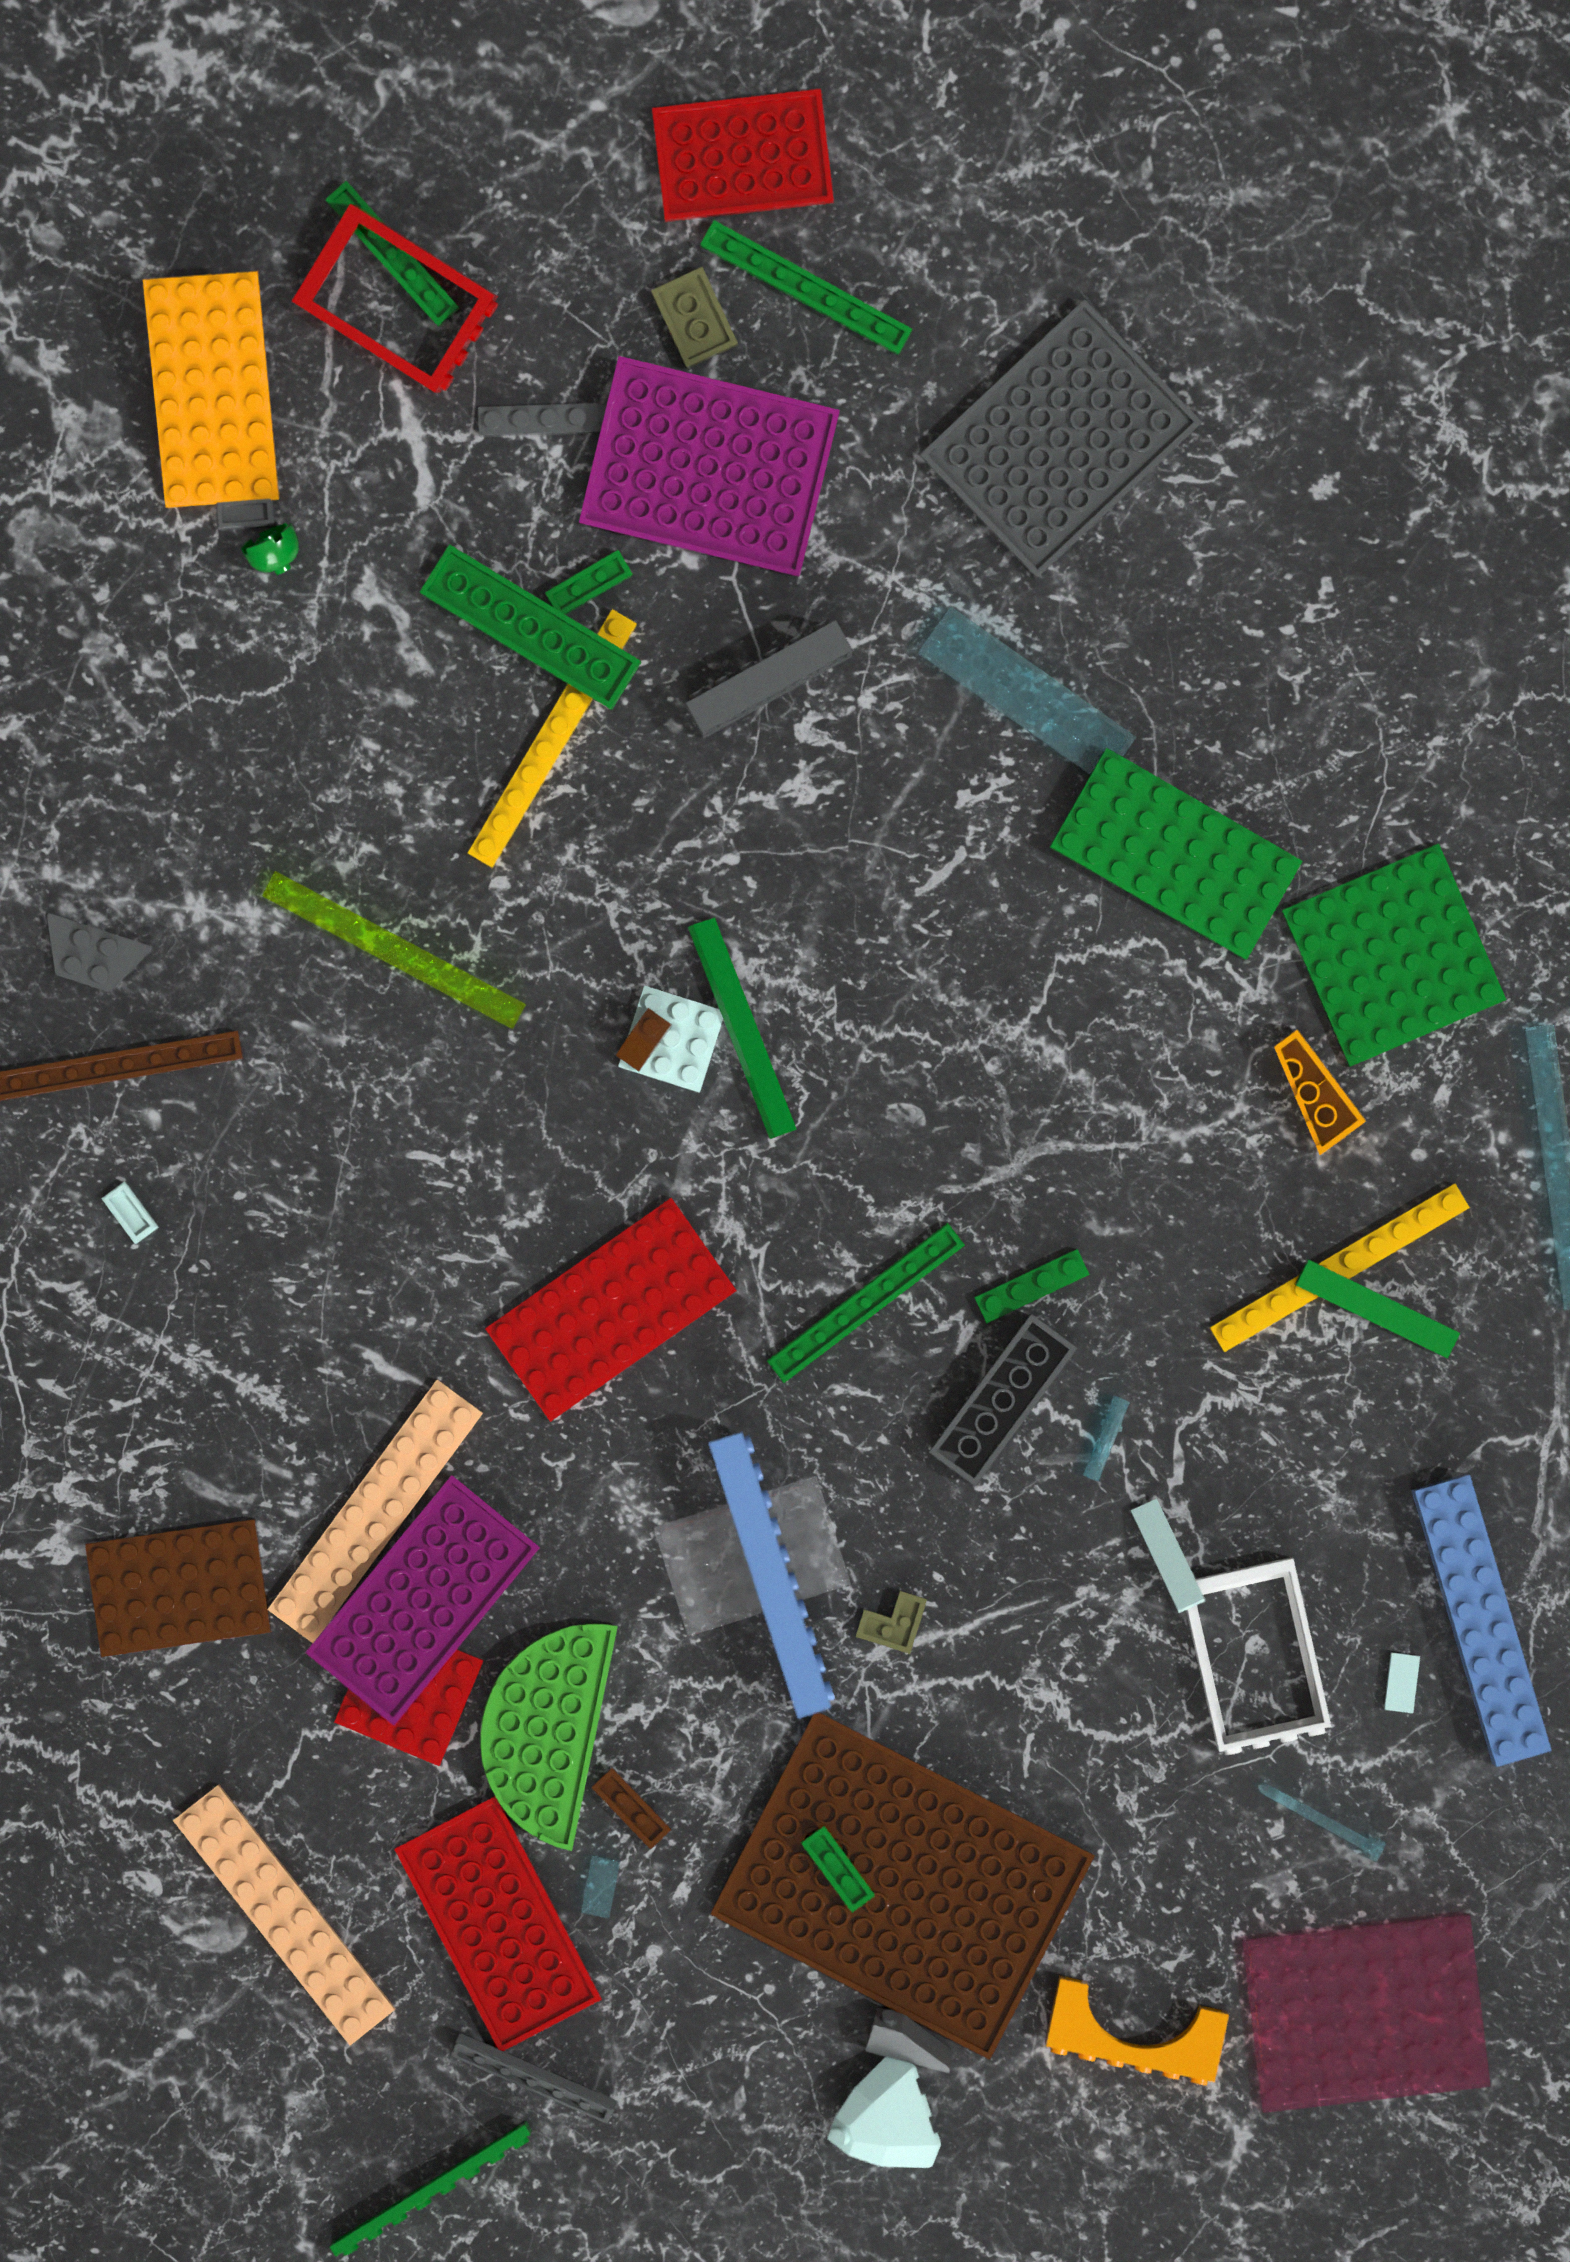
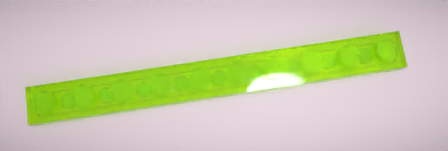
[262,871,526,1029]

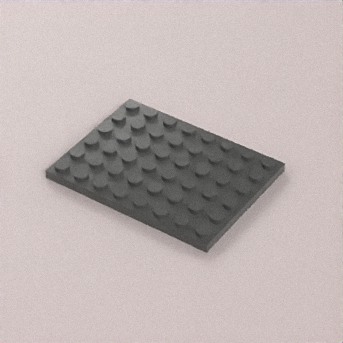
[920,299,1202,579]

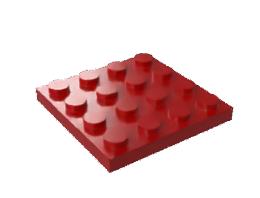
[334,1649,484,1766]

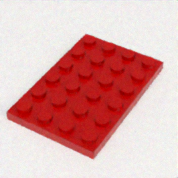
[652,89,834,222]

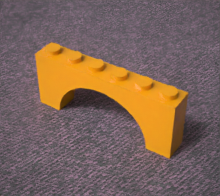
[1045,1975,1229,2085]

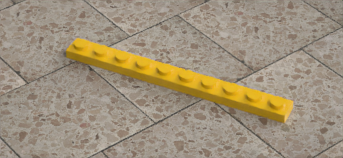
[468,609,637,868]
[1209,1183,1470,1352]

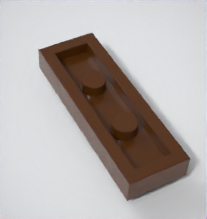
[591,1767,671,1849]

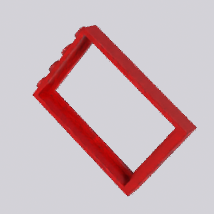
[292,204,498,393]

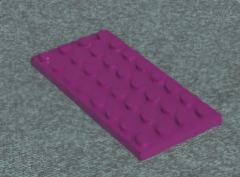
[305,1475,540,1725]

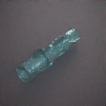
[1083,1396,1131,1482]

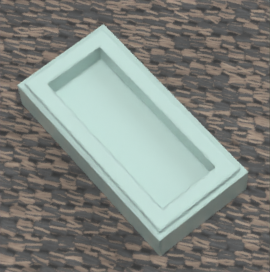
[101,1182,159,1244]
[1384,1652,1420,1713]

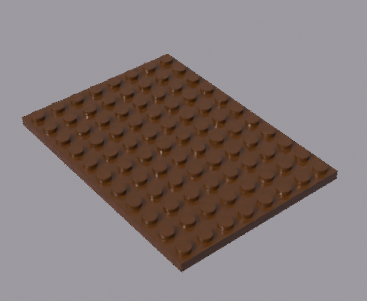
[710,1712,1095,2060]

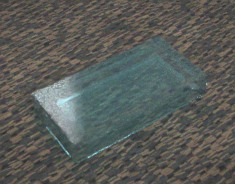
[581,1856,620,1918]

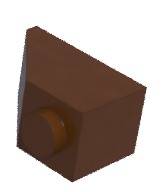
[616,1008,672,1072]

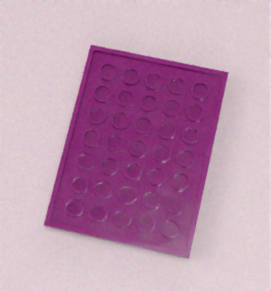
[579,356,840,577]

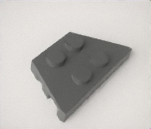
[47,913,153,993]

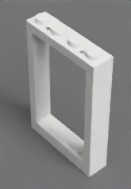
[1186,1557,1331,1755]

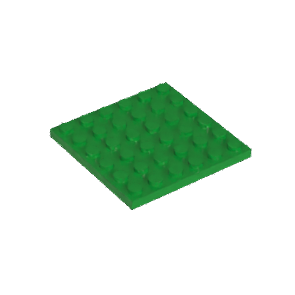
[1282,844,1506,1067]

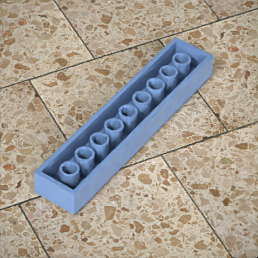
[709,1431,834,1718]
[1411,1474,1552,1767]

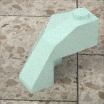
[827,2057,941,2168]

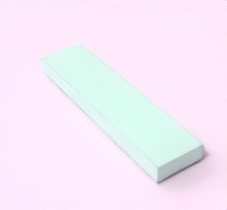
[1131,1499,1205,1613]

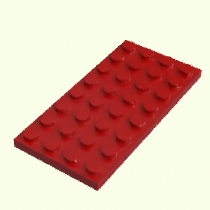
[485,1198,737,1422]
[394,1796,602,2051]

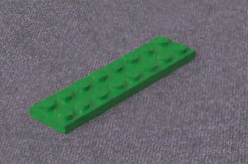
[420,544,642,711]

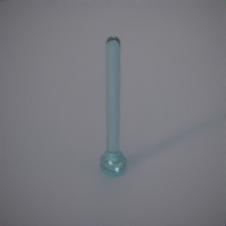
[1259,1783,1386,1862]

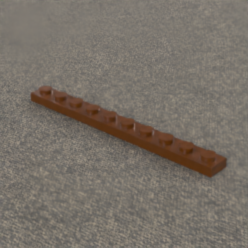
[0,1031,244,1101]

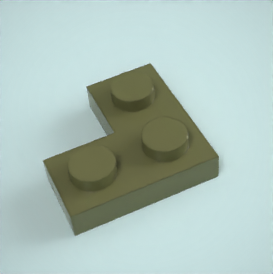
[856,1590,927,1654]

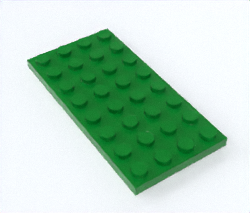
[1049,748,1303,960]

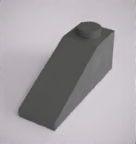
[865,2007,953,2073]

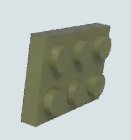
[651,267,738,369]

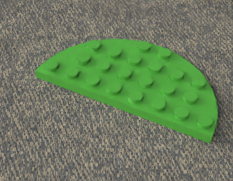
[480,1623,618,1851]

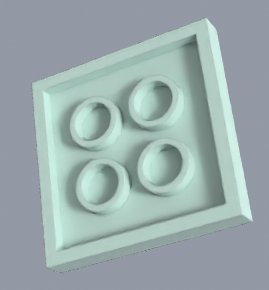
[618,985,723,1093]

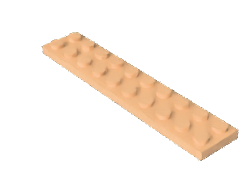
[267,1379,483,1643]
[173,1785,396,2045]

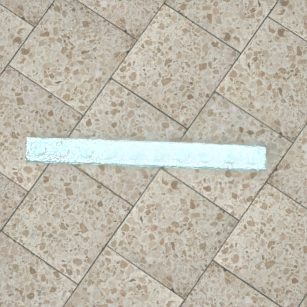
[1524,1024,1570,1311]

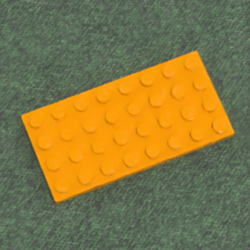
[143,271,279,508]

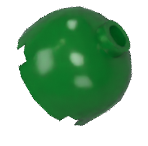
[240,523,299,575]

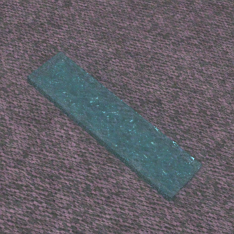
[918,607,1136,775]

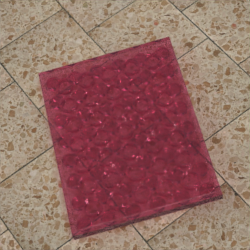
[1242,1914,1491,2113]

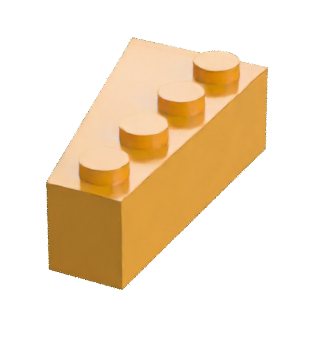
[1274,1029,1366,1155]

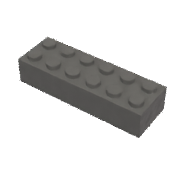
[686,619,853,739]
[928,1314,1077,1486]

